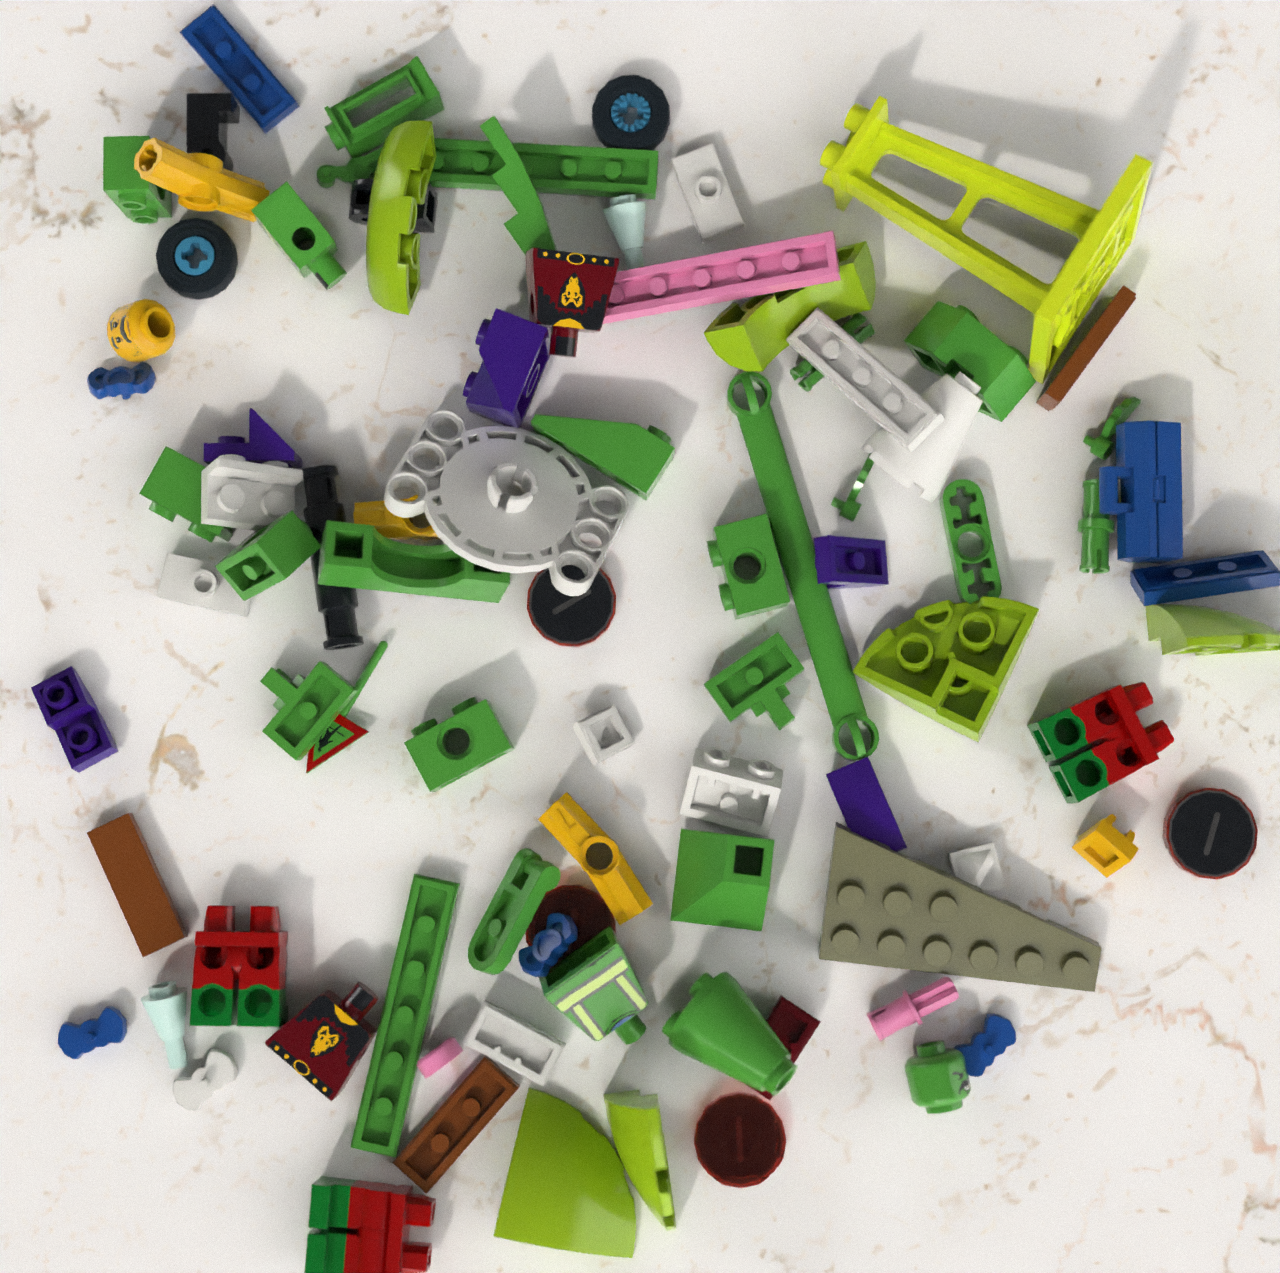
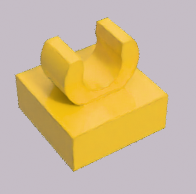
[1072,814,1139,878]

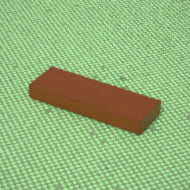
[1036,285,1136,411]
[87,813,188,957]
[392,1055,520,1194]

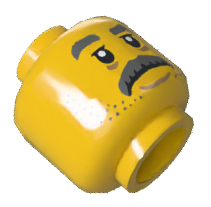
[107,299,175,363]

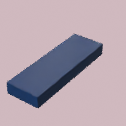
[180,4,299,134]
[1130,550,1280,606]

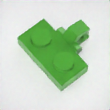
[704,632,805,731]
[260,661,358,761]

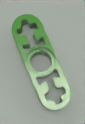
[939,479,1002,604]

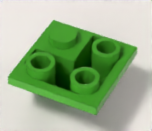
[670,829,775,931]

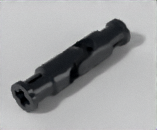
[302,465,364,650]

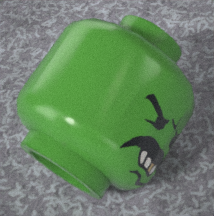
[905,1041,971,1114]

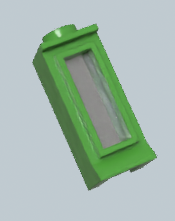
[324,56,444,158]

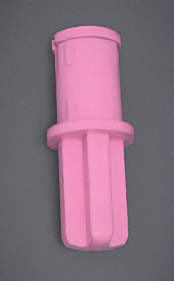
[867,977,959,1041]

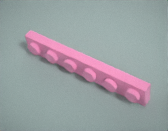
[603,231,841,324]

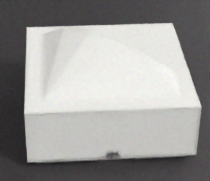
[572,704,635,766]
[947,842,1006,892]

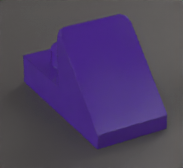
[204,408,303,468]
[814,535,889,590]

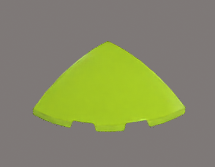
[853,596,1039,743]
[1145,604,1280,656]
[493,1087,636,1258]
[603,1089,676,1231]

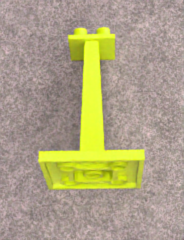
[820,96,1153,384]

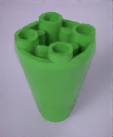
[662,971,797,1096]

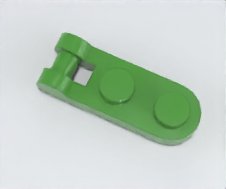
[468,848,561,975]

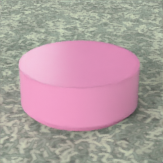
[416,1037,464,1079]

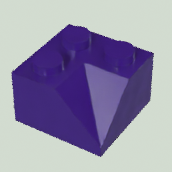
[463,308,550,428]

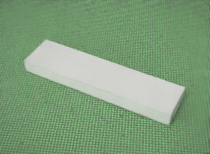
[786,307,944,453]

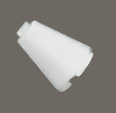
[860,371,983,503]

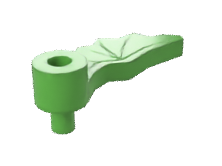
[316,147,382,188]
[1083,396,1141,460]
[831,453,874,522]

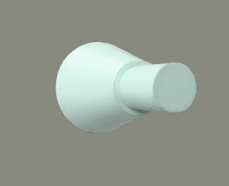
[602,194,646,270]
[141,981,188,1069]

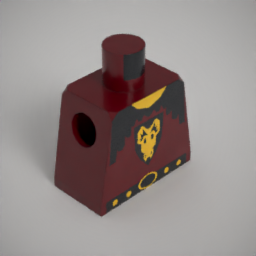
[525,248,619,358]
[265,981,379,1101]

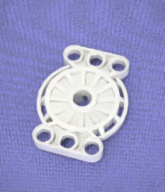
[384,409,629,596]

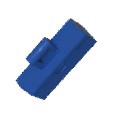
[1099,421,1183,564]

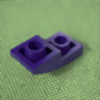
[31,666,119,773]
[826,757,907,852]

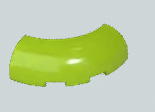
[366,120,437,315]
[704,241,876,372]

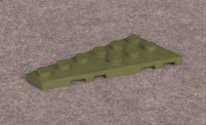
[818,822,1102,992]

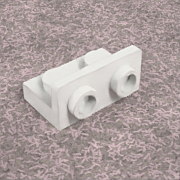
[201,454,303,531]
[679,747,783,837]

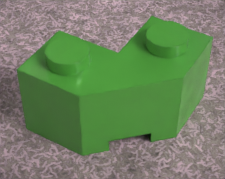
[904,301,1036,422]

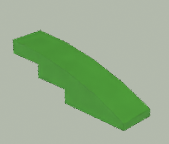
[480,116,558,255]

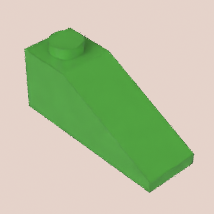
[531,414,675,501]

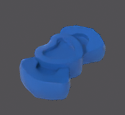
[87,362,156,400]
[518,913,578,977]
[58,1006,127,1059]
[954,1013,1016,1077]

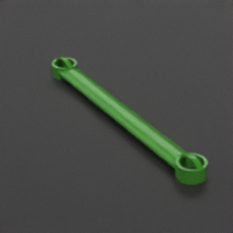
[727,372,879,761]

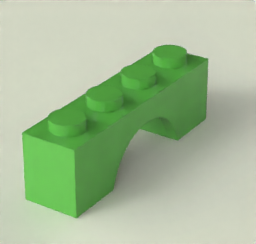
[317,520,510,603]

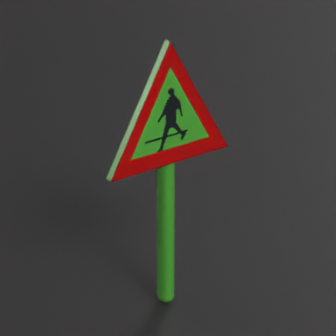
[306,641,388,773]

